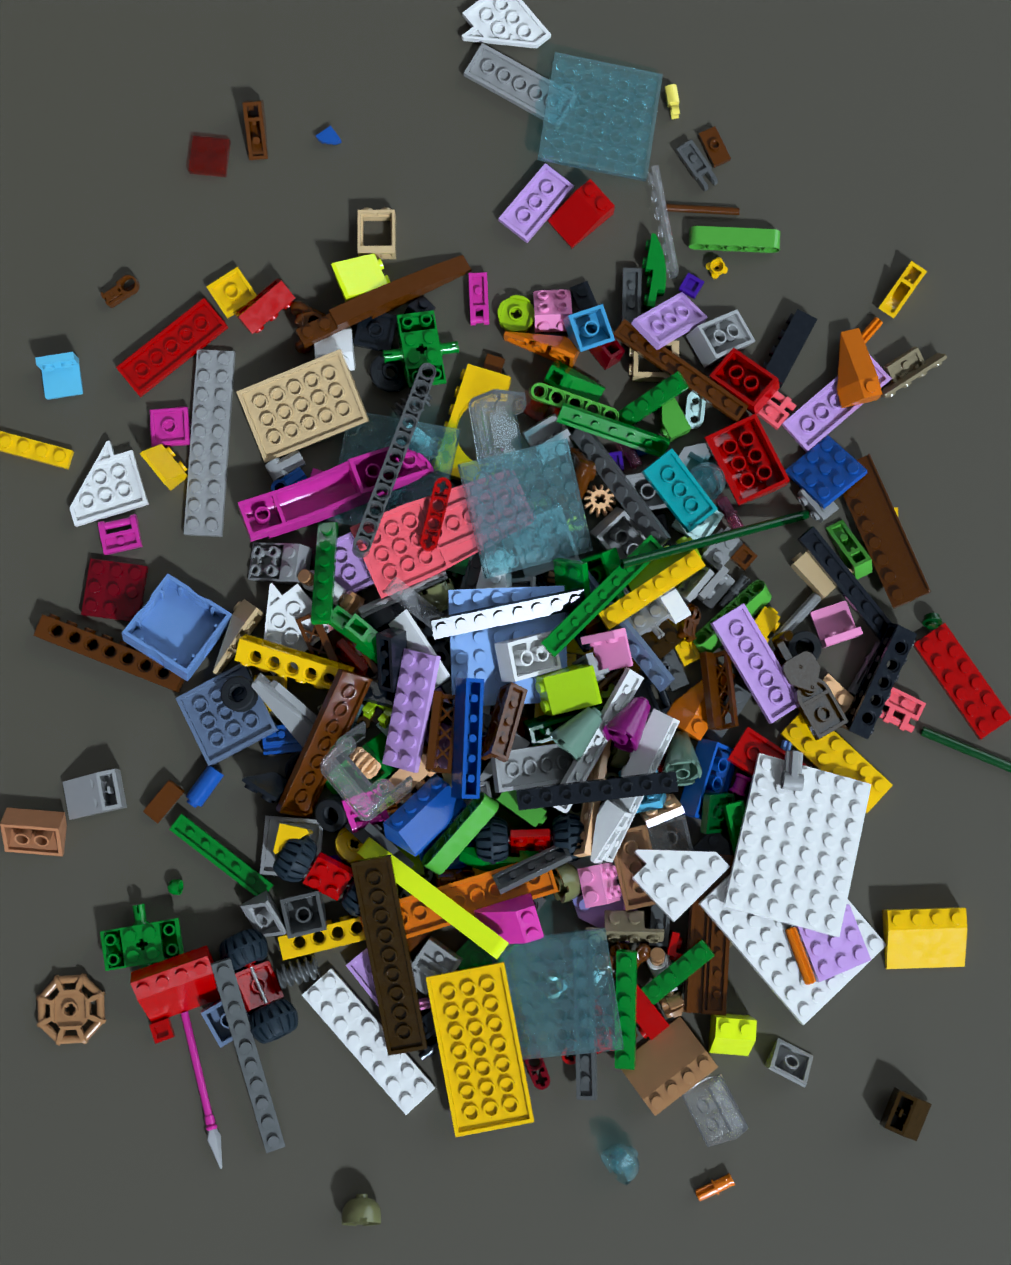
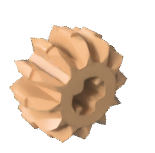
[584,484,616,517]
[347,747,381,779]

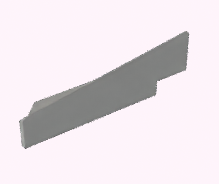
[251,673,317,747]

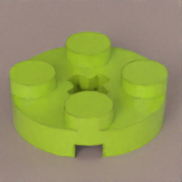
[498,295,534,333]

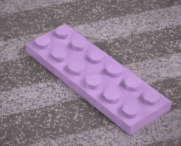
[782,354,892,453]
[710,603,797,724]
[382,648,441,773]

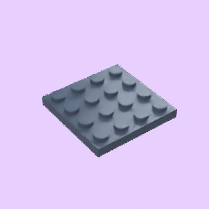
[175,664,278,766]

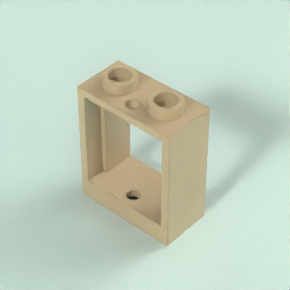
[358,207,396,259]
[629,341,679,382]

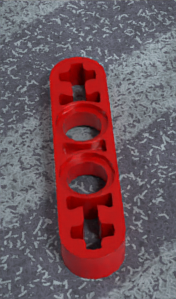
[420,477,452,552]

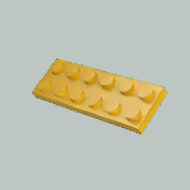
[780,713,893,813]

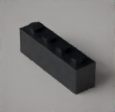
[762,309,817,388]

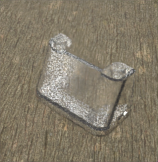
[468,389,537,472]

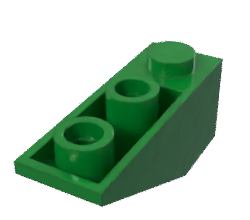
[544,360,606,402]

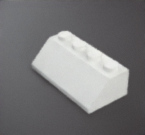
[388,609,451,688]

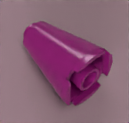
[602,697,651,753]

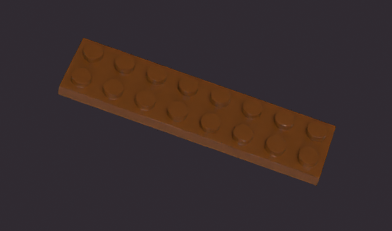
[276,668,373,818]

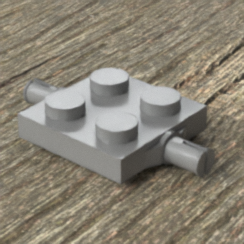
[624,587,669,639]

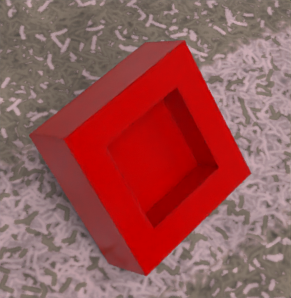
[149,1018,175,1044]

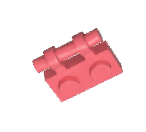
[757,389,797,430]
[880,687,926,733]

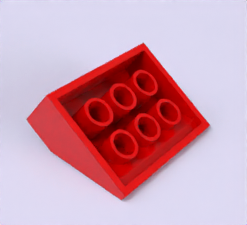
[704,413,790,506]
[130,945,221,1023]

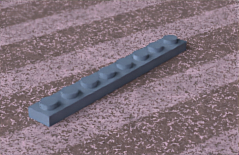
[577,560,675,692]

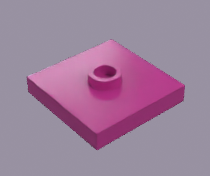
[150,407,190,447]

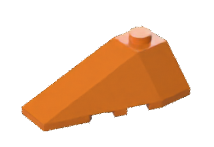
[836,328,882,409]
[504,331,580,368]
[667,665,736,741]

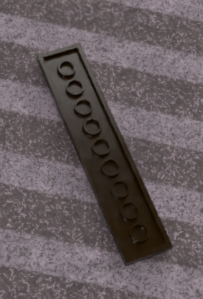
[351,854,428,1056]

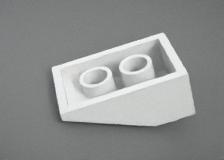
[494,631,562,682]

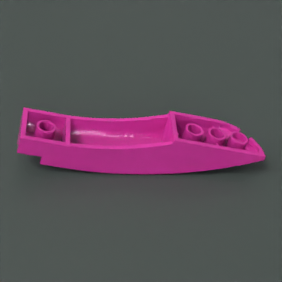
[238,446,434,542]

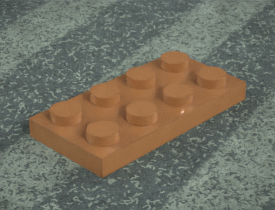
[614,825,656,911]

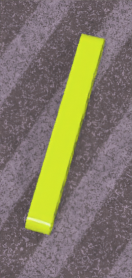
[357,837,509,959]

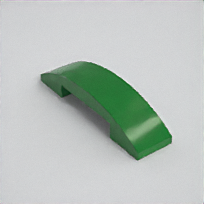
[459,847,539,871]

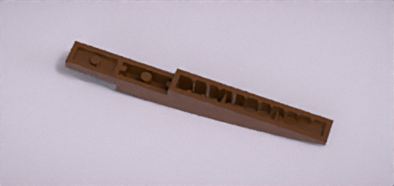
[296,255,472,348]

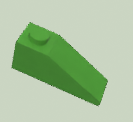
[660,379,691,442]
[826,520,872,580]

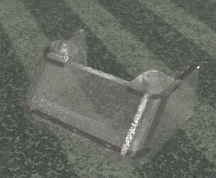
[320,721,413,821]

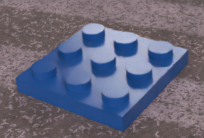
[785,435,867,509]

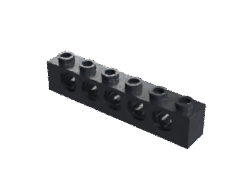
[841,622,917,739]

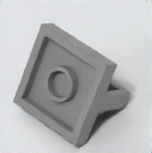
[522,413,573,466]

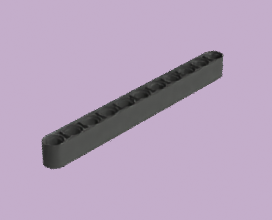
[352,363,436,558]

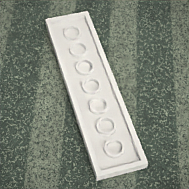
[302,968,436,1115]

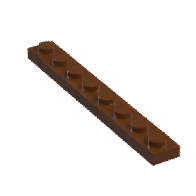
[613,319,748,422]

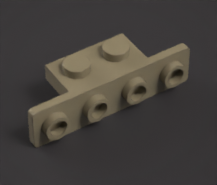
[881,346,947,398]
[584,910,664,943]

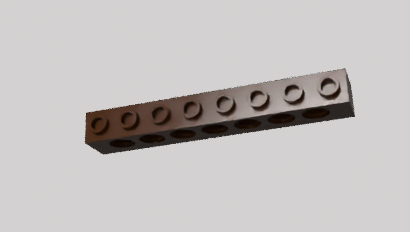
[33,613,184,693]

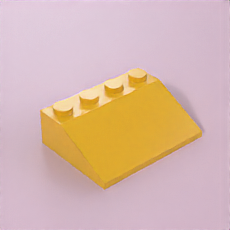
[882,907,967,969]

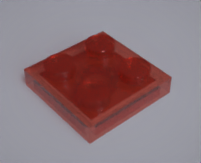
[189,136,231,177]
[335,638,368,675]

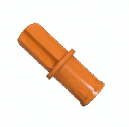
[695,1173,735,1201]

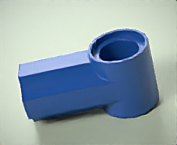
[271,467,307,491]

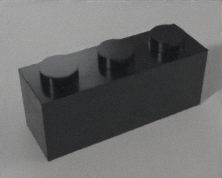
[376,627,407,693]

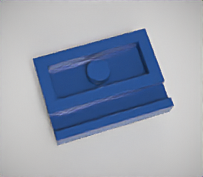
[262,725,302,755]

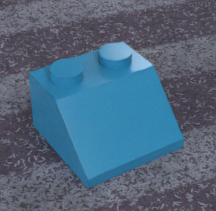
[563,304,615,352]

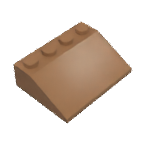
[621,1016,718,1116]

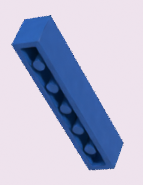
[451,678,484,799]

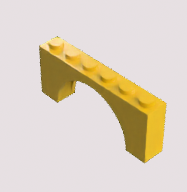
[432,364,511,483]

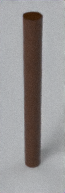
[665,204,740,215]

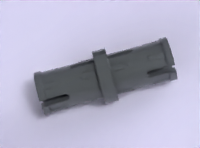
[718,574,751,609]

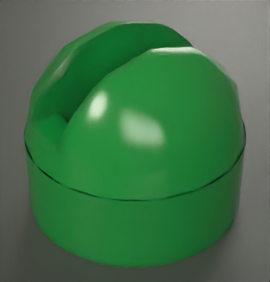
[167,879,184,895]

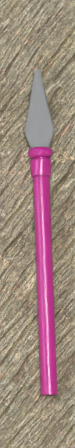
[181,1011,222,1169]

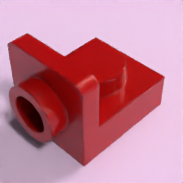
[665,931,684,961]

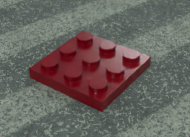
[81,558,148,622]

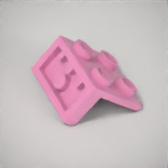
[810,601,863,649]
[580,628,633,671]

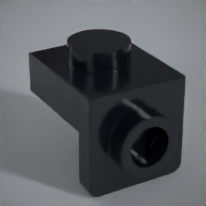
[404,295,436,314]

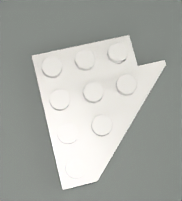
[462,0,551,49]
[70,441,149,527]
[264,583,334,676]
[632,849,730,922]

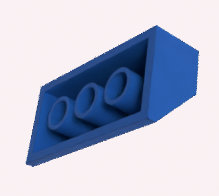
[680,738,735,820]
[383,774,467,857]

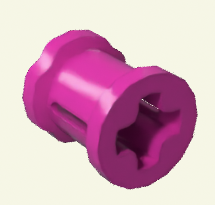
[729,773,752,797]

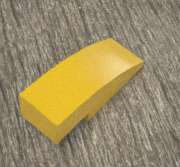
[878,261,927,319]

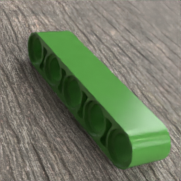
[689,226,780,253]
[528,383,619,421]
[693,580,772,653]
[422,792,499,875]

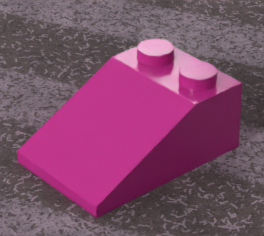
[474,893,544,944]

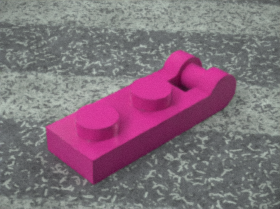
[468,272,489,326]

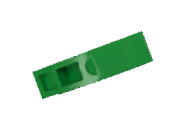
[642,233,666,312]
[329,605,378,663]

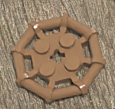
[36,973,107,1046]

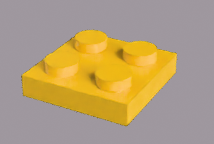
[206,267,257,319]

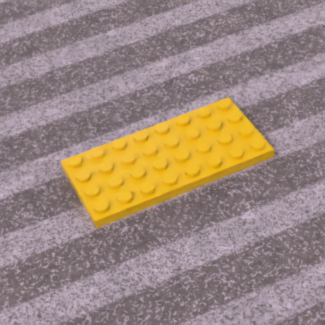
[426,962,534,1137]

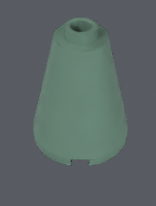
[549,707,603,762]
[662,731,702,786]

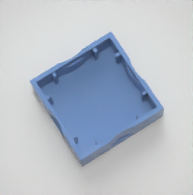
[122,574,232,682]

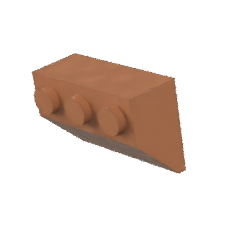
[0,808,67,856]

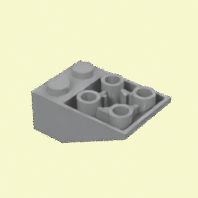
[248,542,313,586]
[63,769,127,820]

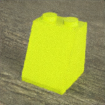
[331,254,390,302]
[708,1014,757,1056]

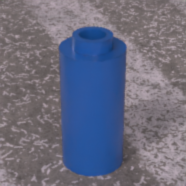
[186,766,224,808]

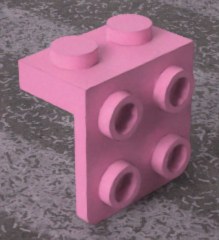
[533,289,572,333]
[577,862,622,908]

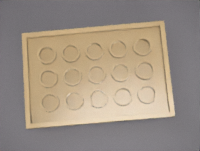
[237,349,369,463]

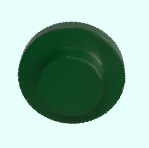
[922,613,942,629]

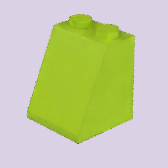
[535,664,602,716]

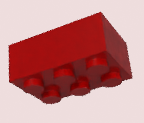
[710,348,780,414]

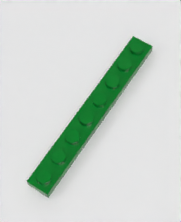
[540,535,663,657]

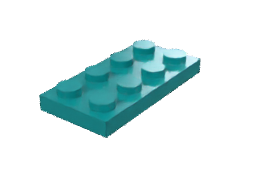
[641,449,718,533]

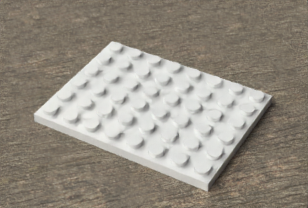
[723,753,871,937]
[698,875,886,1025]

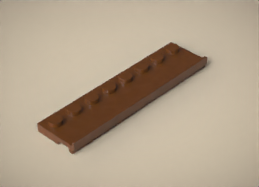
[843,454,931,609]
[683,854,734,1016]

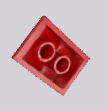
[548,179,615,249]

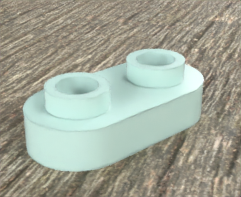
[685,392,706,429]

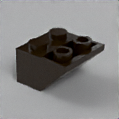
[879,1087,932,1141]

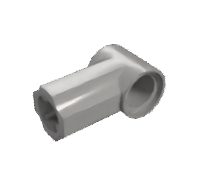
[265,450,306,482]
[780,751,804,791]

